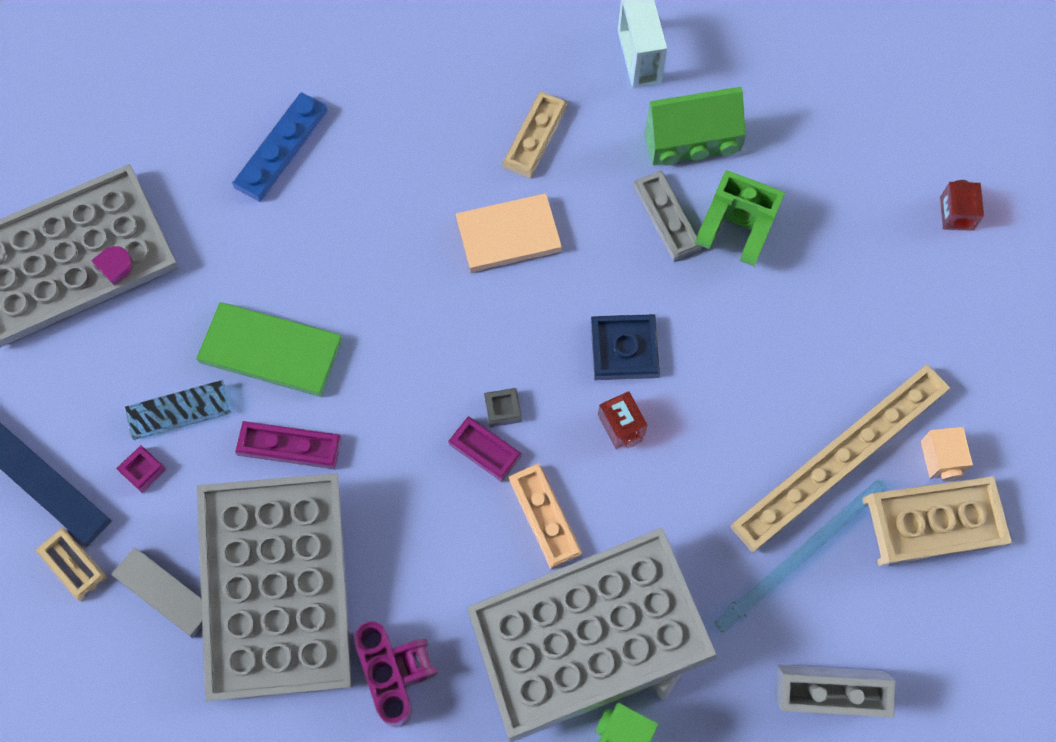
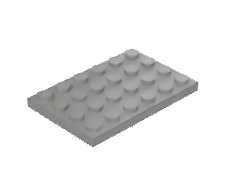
[0,164,179,347]
[197,473,352,701]
[467,528,718,742]

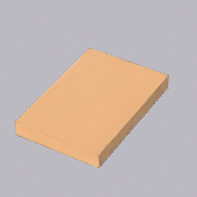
[456,193,562,273]

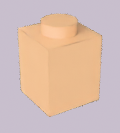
[921,427,973,482]

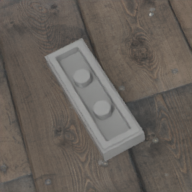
[633,170,702,262]
[111,547,202,638]

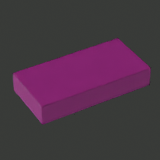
[448,416,522,482]

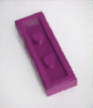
[235,421,342,470]

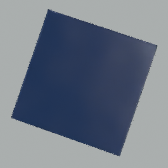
[591,314,660,380]

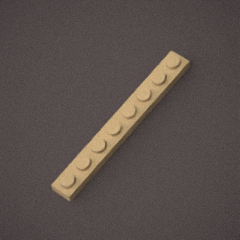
[730,364,950,553]

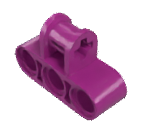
[355,621,438,728]

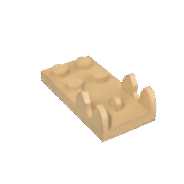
[862,476,1012,567]

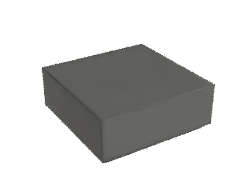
[484,388,522,427]

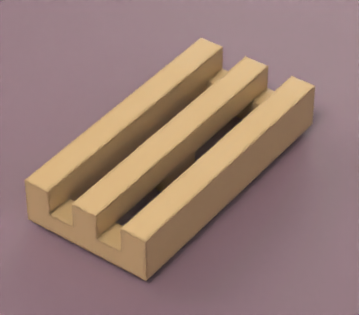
[35,527,108,602]

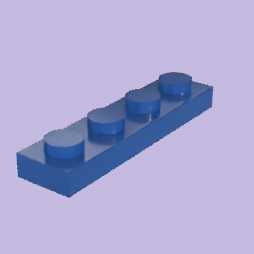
[232,92,327,202]

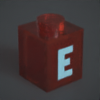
[940,180,984,231]
[598,391,648,449]

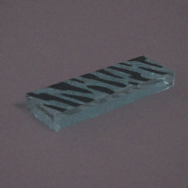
[125,380,231,440]

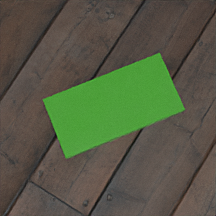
[196,302,342,397]

